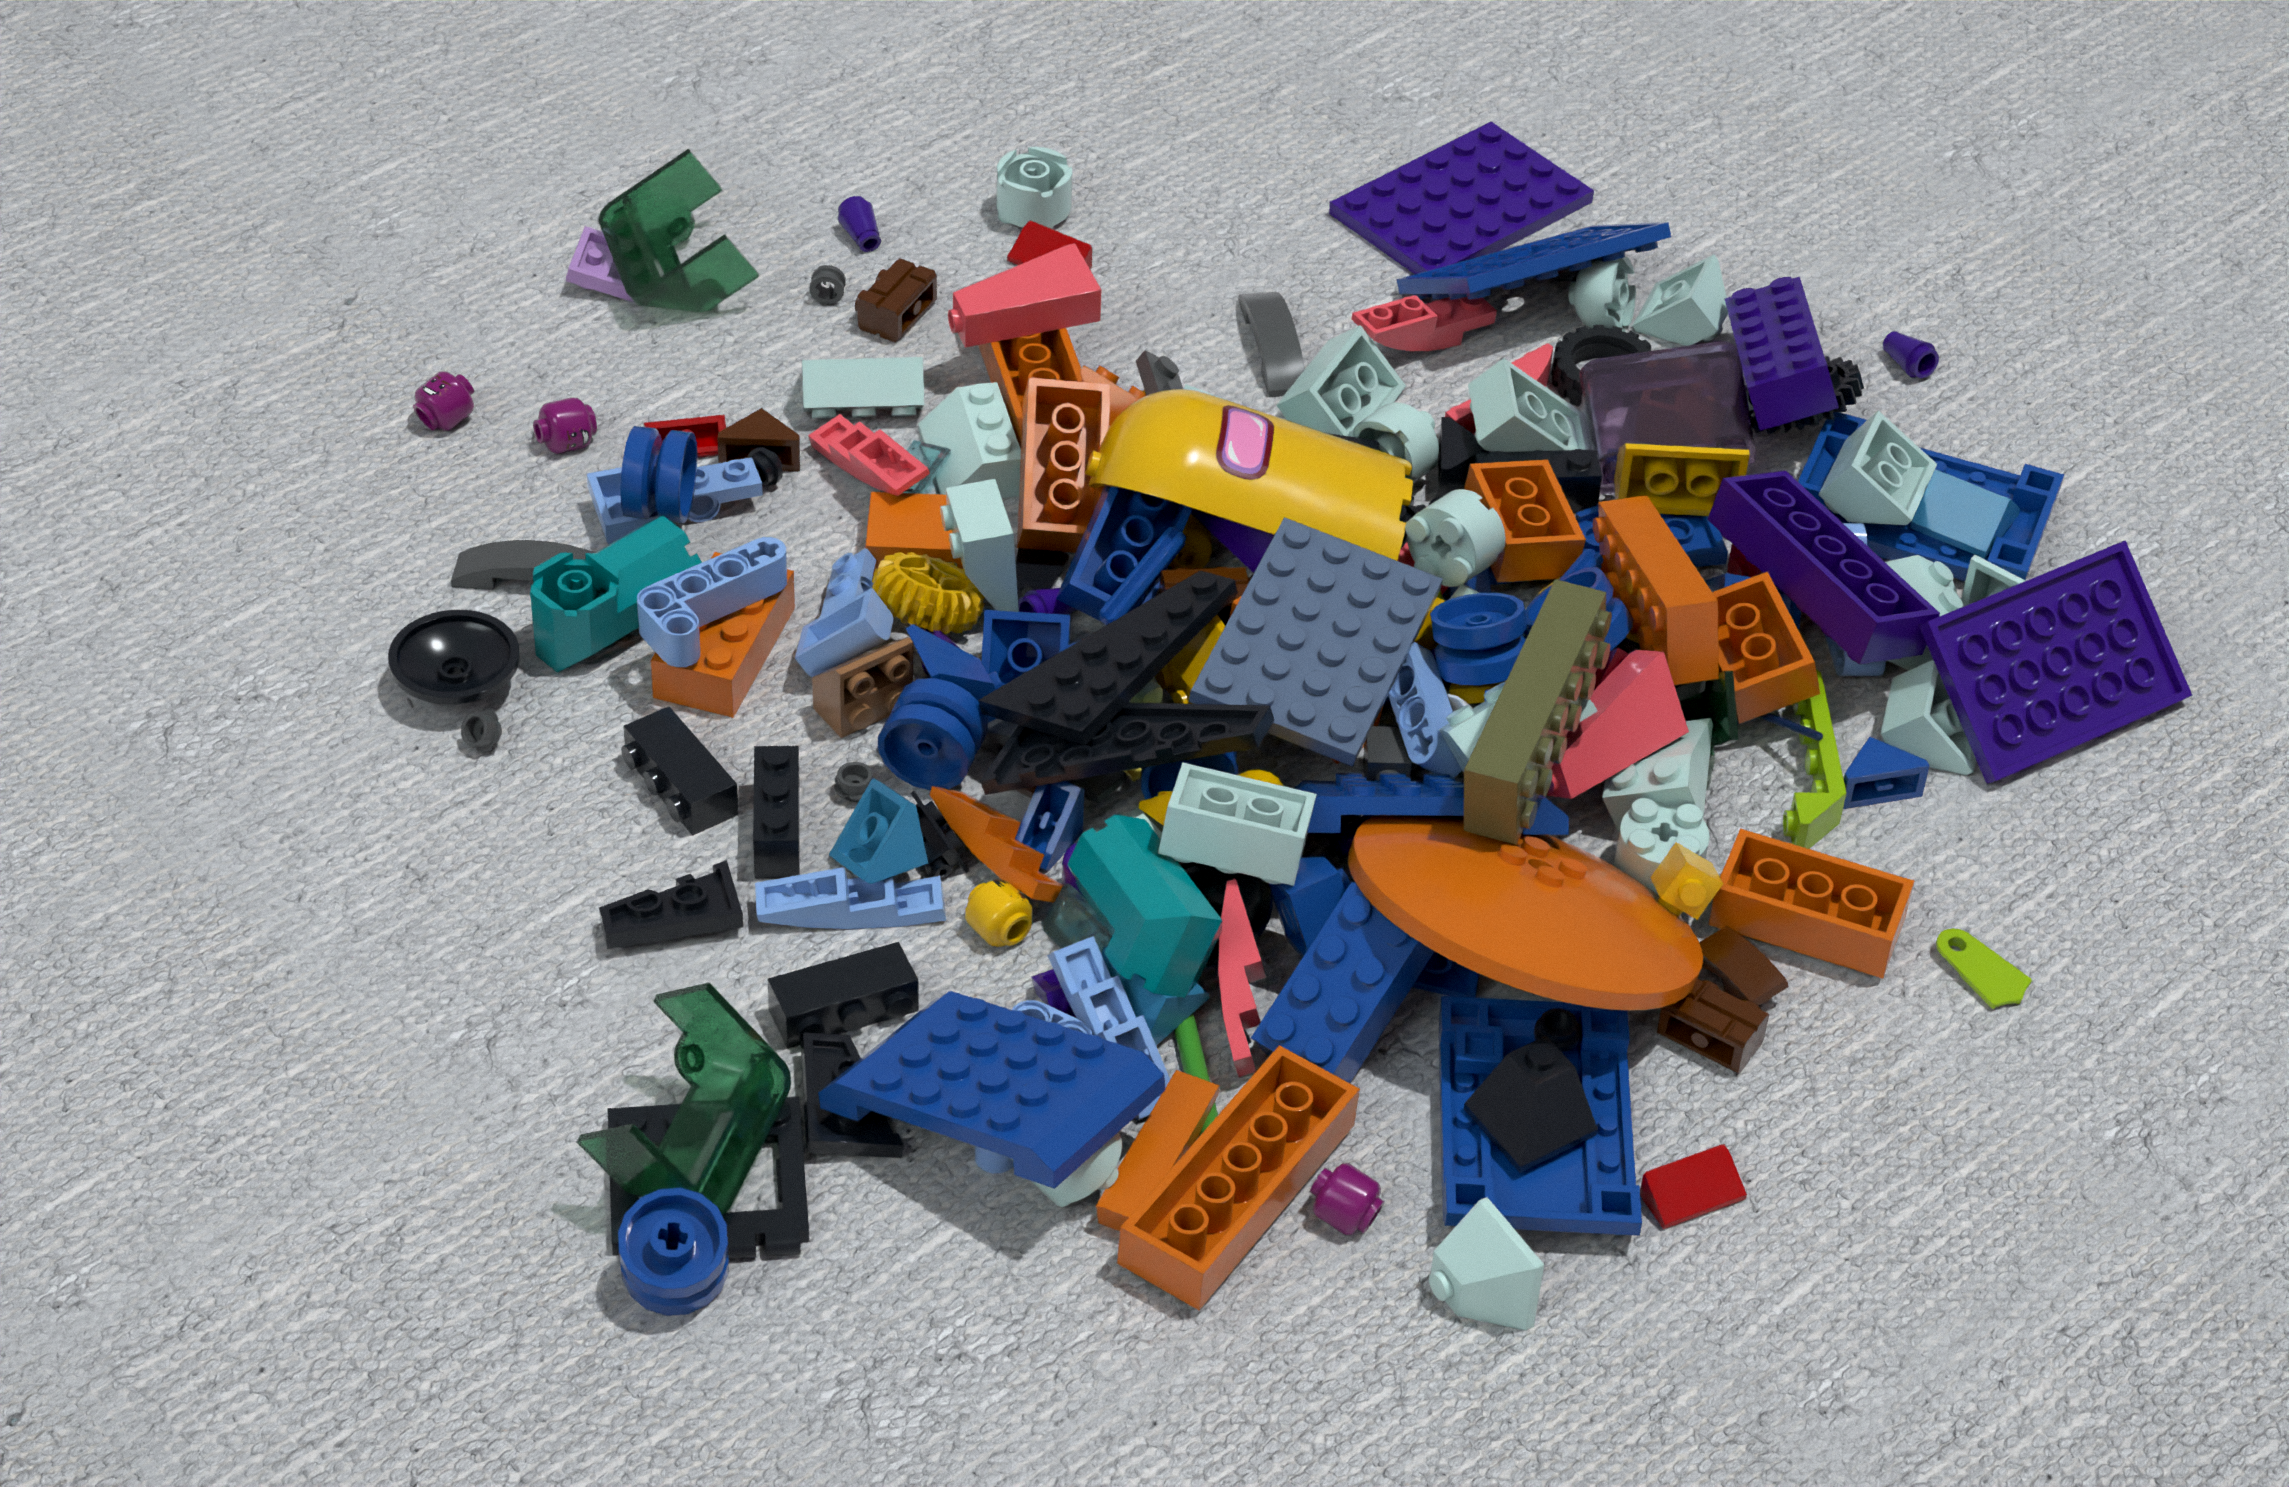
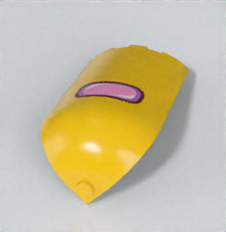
[1085,389,1413,561]

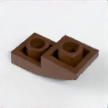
[1699,926,1789,1006]

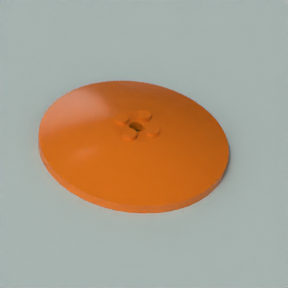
[1348,815,1703,1010]

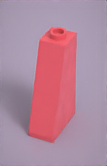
[948,243,1101,348]
[1546,650,1689,799]

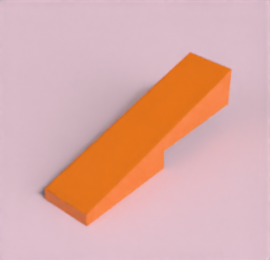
[1096,1070,1220,1231]

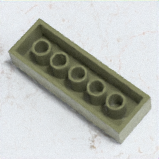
[1464,579,1612,845]

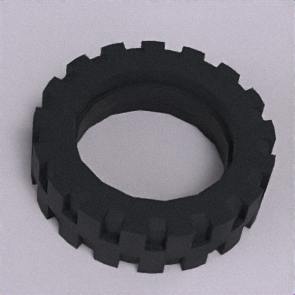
[1551,325,1657,413]

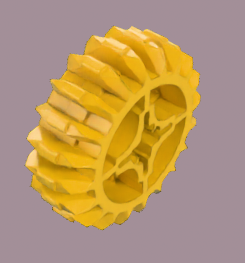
[872,552,985,634]

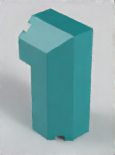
[530,516,702,673]
[1067,814,1222,998]

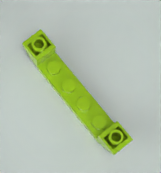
[1783,669,1846,849]

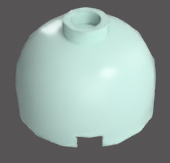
[1569,256,1636,332]

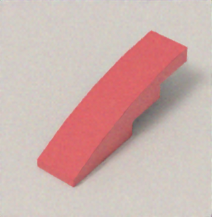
[808,414,930,496]
[1218,879,1266,1077]

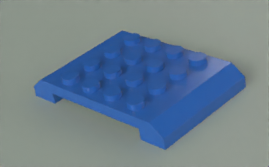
[1798,412,2064,582]
[1293,773,1569,835]
[818,991,1165,1189]
[1438,996,1642,1236]

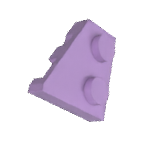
[565,226,642,303]

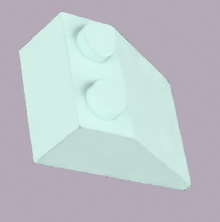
[1468,358,1590,452]
[940,479,1019,612]
[1602,718,1713,832]

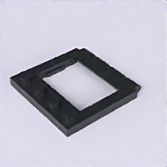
[607,1096,810,1259]

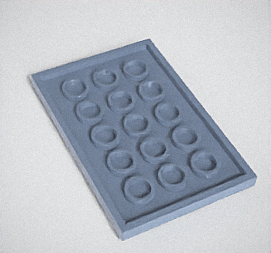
[1188,517,1443,767]

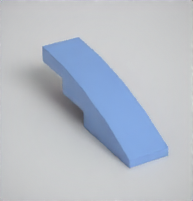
[755,867,946,929]
[1047,936,1170,1120]

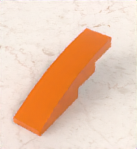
[929,786,1068,904]

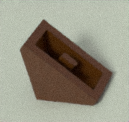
[717,408,800,471]

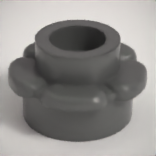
[461,709,502,753]
[834,762,876,802]

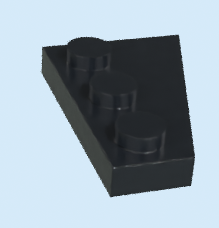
[599,860,744,949]
[800,1032,904,1158]

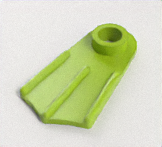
[1936,928,2032,1009]

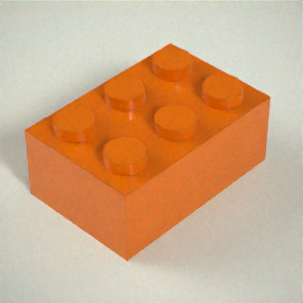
[1464,460,1586,582]
[1712,572,1820,724]

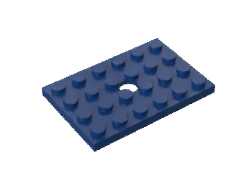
[1396,222,1671,300]

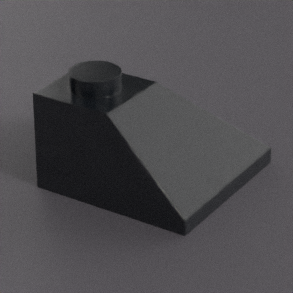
[1464,1035,1598,1173]

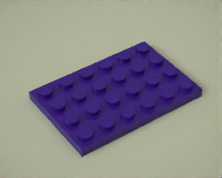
[1329,121,1594,274]
[1919,540,2193,784]

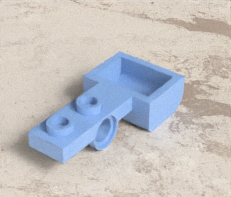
[587,457,763,545]
[795,548,893,678]

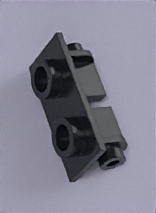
[911,791,969,879]

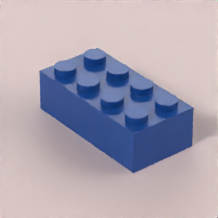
[1056,486,1192,621]
[1251,882,1435,1083]

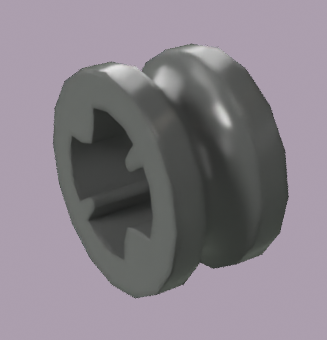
[809,265,846,305]

